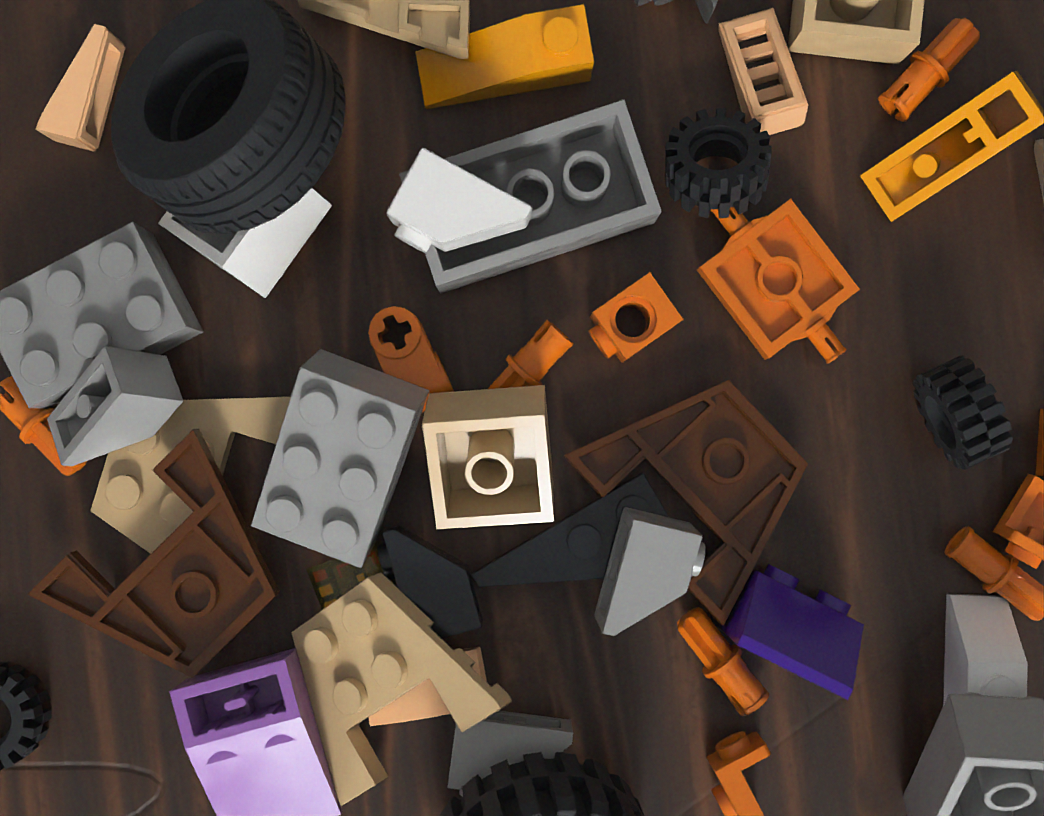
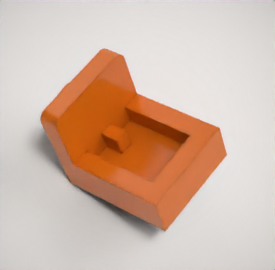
[993,473,1044,569]
[706,731,771,816]

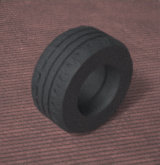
[111,0,345,234]

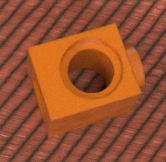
[588,272,684,363]

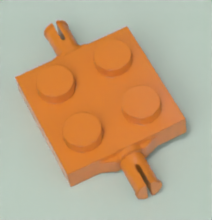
[697,199,860,364]

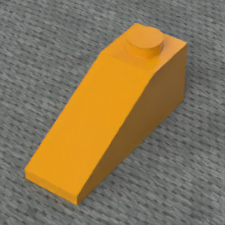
[415,4,594,109]
[860,71,1044,222]

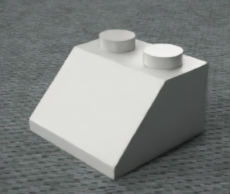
[158,188,332,298]

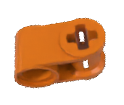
[368,306,454,413]

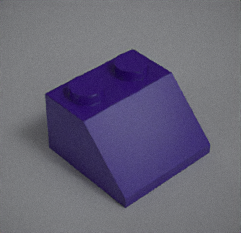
[719,564,864,700]

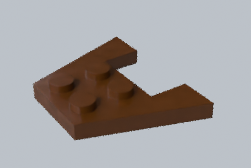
[563,380,808,625]
[27,429,280,678]

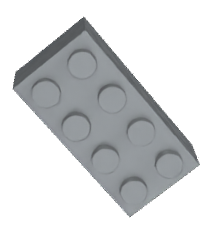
[399,100,662,294]

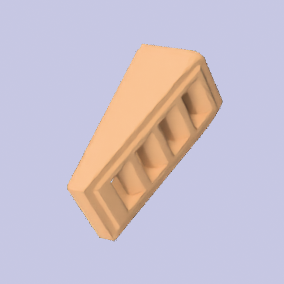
[718,8,808,135]
[36,24,125,152]

